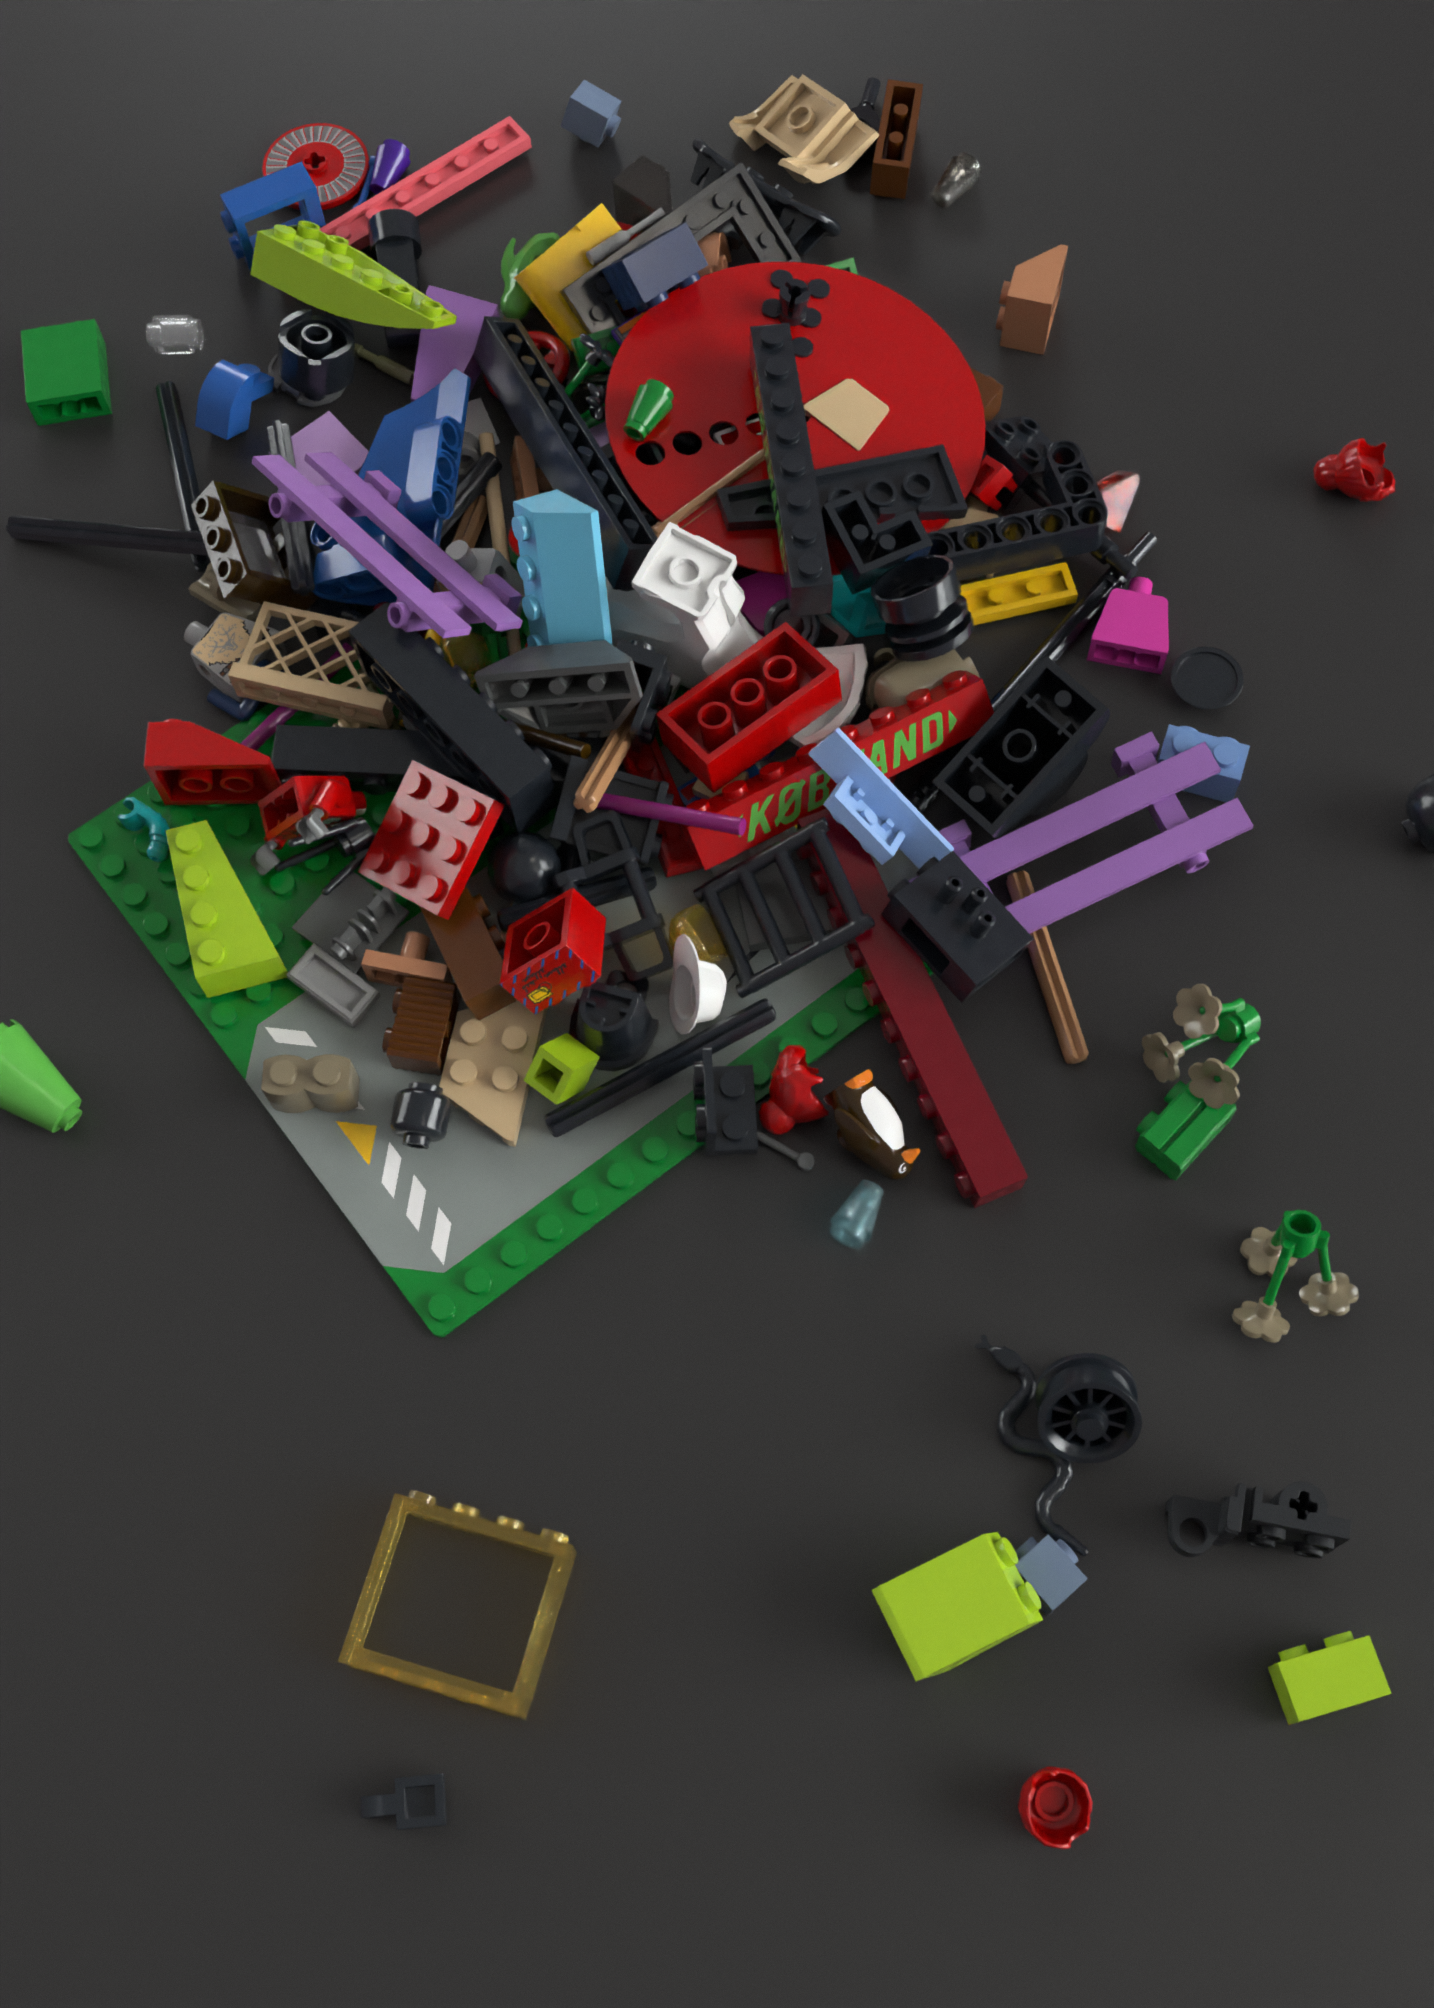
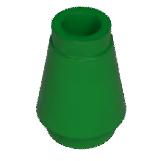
[623,379,674,442]

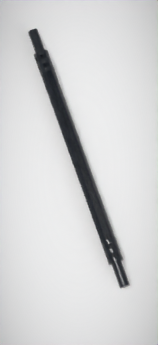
[905,532,1157,814]

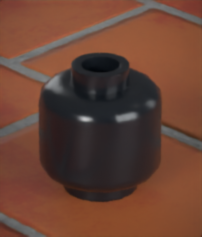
[390,1082,451,1149]

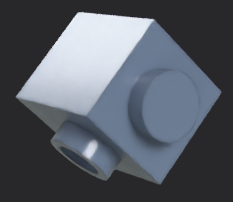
[561,80,622,147]
[1015,1534,1088,1616]

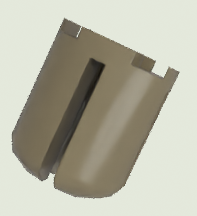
[864,649,979,714]

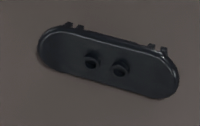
[690,138,842,256]

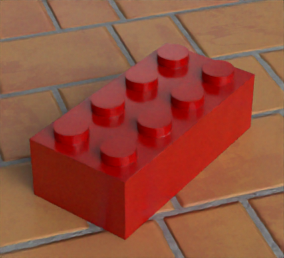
[656,622,842,793]

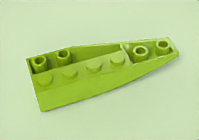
[250,221,457,329]

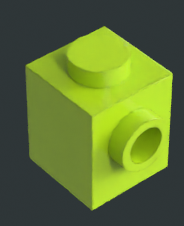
[523,1033,600,1105]

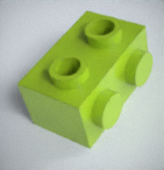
[1268,1631,1392,1725]

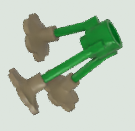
[1142,984,1261,1109]
[1232,1210,1359,1343]

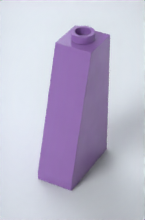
[411,285,500,402]

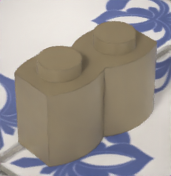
[261,1054,360,1113]

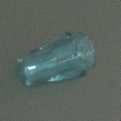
[830,1180,884,1248]

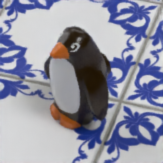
[823,1069,920,1180]

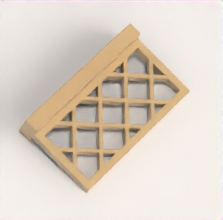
[228,601,394,729]

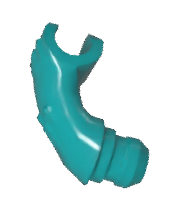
[118,797,170,862]

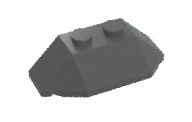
[474,640,643,734]

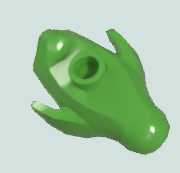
[500,232,560,320]

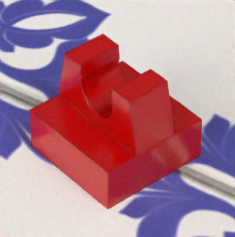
[969,455,1018,511]

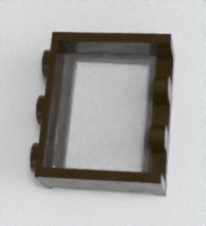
[191,480,319,610]

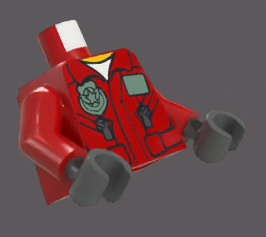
[250,776,367,876]

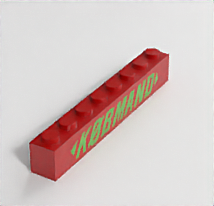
[678,670,994,871]

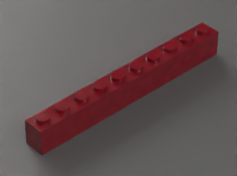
[796,808,1028,1208]

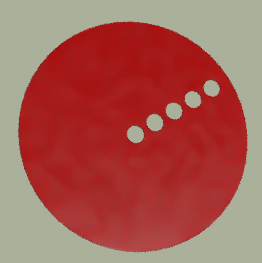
[605,262,986,576]

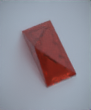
[1096,470,1140,533]

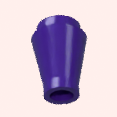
[369,139,411,195]

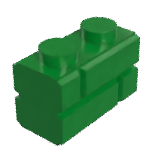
[1135,1079,1237,1181]

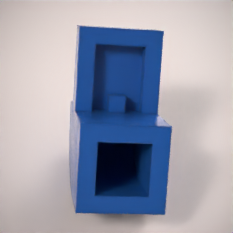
[195,360,274,440]

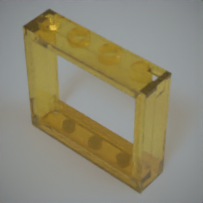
[338,1490,577,1720]

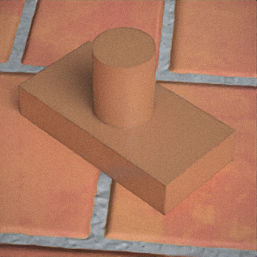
[510,436,553,501]
[361,931,453,988]

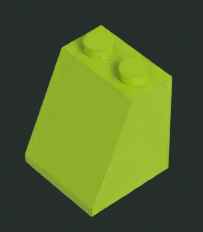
[872,1532,1043,1682]

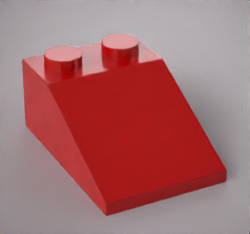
[144,719,282,805]

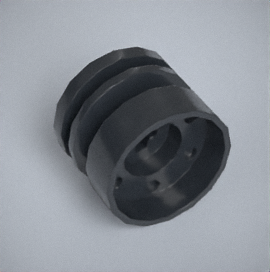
[871,555,974,662]

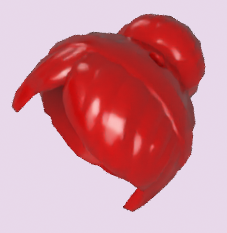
[1313,438,1396,502]
[759,1045,829,1135]

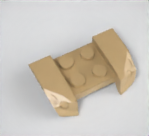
[729,74,879,184]

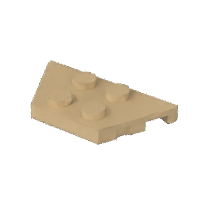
[439,1000,548,1147]

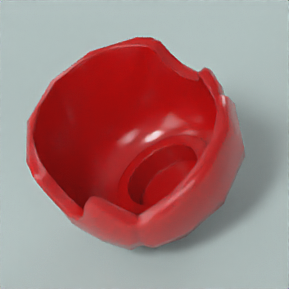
[1018,1766,1093,1850]

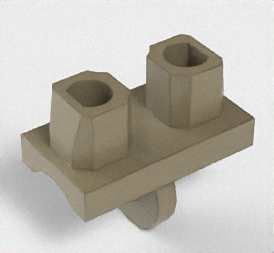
[188,562,262,622]

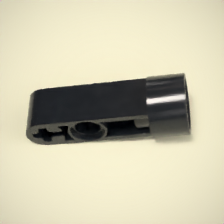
[368,209,422,348]

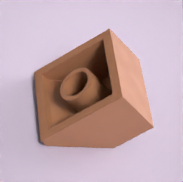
[996,244,1068,355]

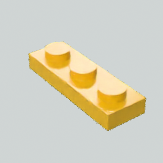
[960,562,1078,626]

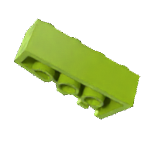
[166,820,288,998]

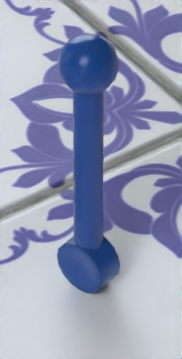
[352,155,376,209]

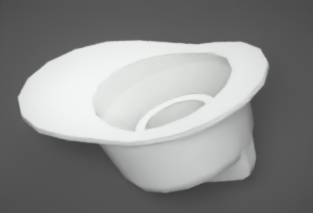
[669,934,727,1035]

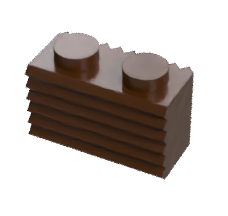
[382,976,461,1076]

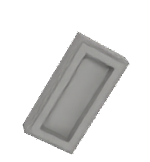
[286,943,380,1028]

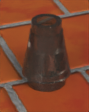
[931,152,982,209]

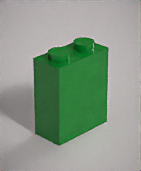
[21,319,112,426]

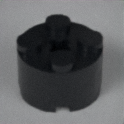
[278,309,355,401]

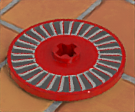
[262,123,369,210]

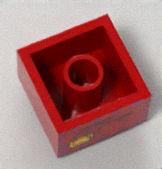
[500,887,606,1015]

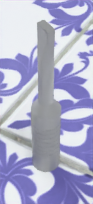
[586,207,666,266]

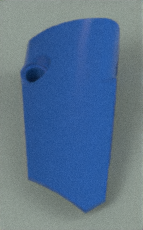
[310,368,471,606]

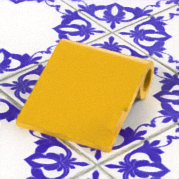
[514,203,630,351]

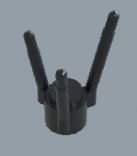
[274,817,375,895]

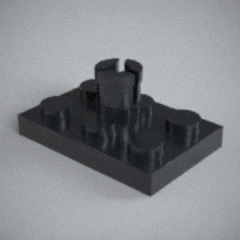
[762,270,830,358]

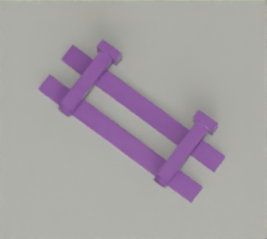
[252,452,522,638]
[908,731,1254,934]

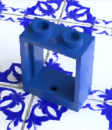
[219,161,326,271]

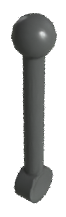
[757,1130,815,1171]

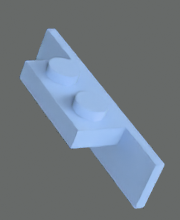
[808,727,954,869]

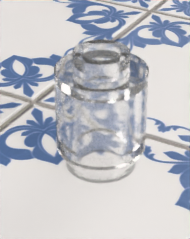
[146,315,204,354]

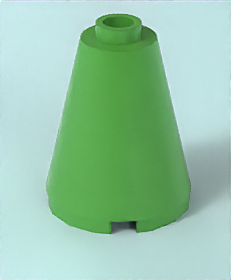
[0,1019,82,1133]

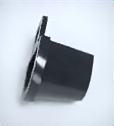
[569,970,659,1071]

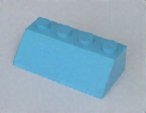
[512,489,613,647]

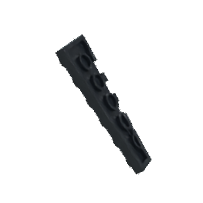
[716,444,968,531]

